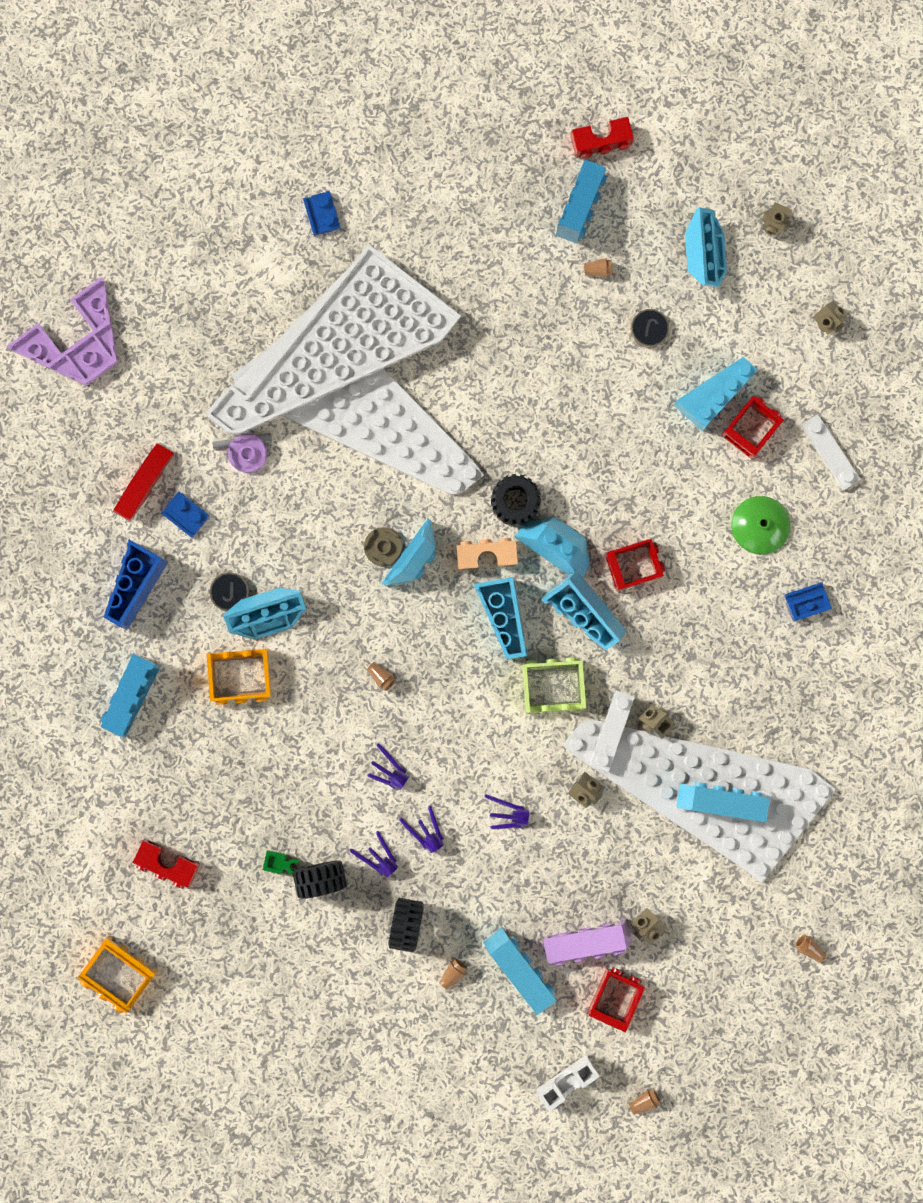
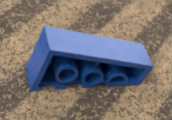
[104,539,168,630]

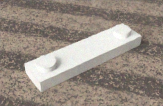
[800,414,861,491]
[589,690,635,773]

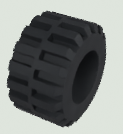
[491,474,541,526]
[292,860,347,899]
[388,897,424,953]

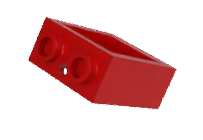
[721,396,784,460]
[604,538,665,592]
[587,967,645,1033]

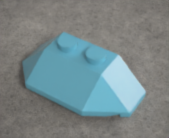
[685,207,727,287]
[515,516,590,577]
[382,518,437,586]
[223,588,306,640]

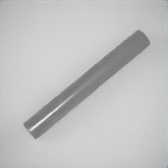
[212,433,272,449]

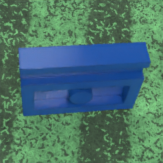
[303,191,341,236]
[161,491,210,538]
[784,582,832,622]

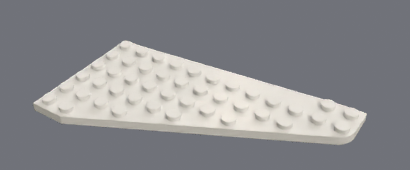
[205,244,461,435]
[231,344,484,495]
[562,720,836,883]

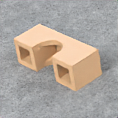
[456,538,518,571]

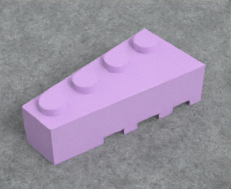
[543,919,632,966]

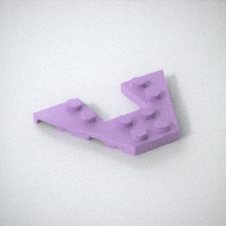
[7,277,118,386]

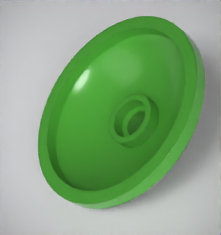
[731,496,790,554]

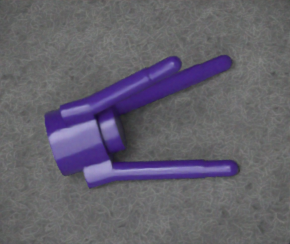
[367,743,409,790]
[484,794,529,829]
[399,805,444,853]
[349,831,398,878]

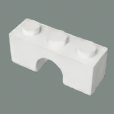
[536,1055,600,1112]

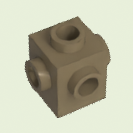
[761,202,792,237]
[813,300,848,335]
[639,704,675,739]
[567,772,604,808]
[631,908,667,945]

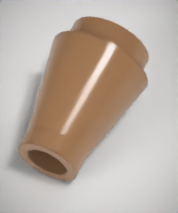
[584,258,613,278]
[367,662,396,691]
[795,934,826,963]
[439,959,468,990]
[629,1089,661,1115]

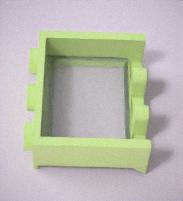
[522,657,586,714]

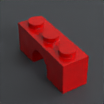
[570,117,634,159]
[132,839,200,889]

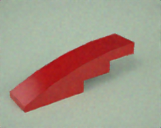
[113,443,174,521]

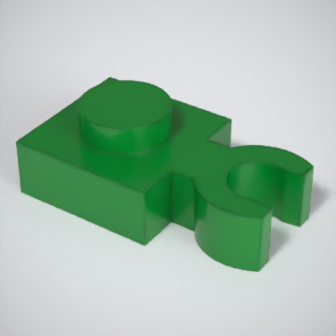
[262,850,300,875]

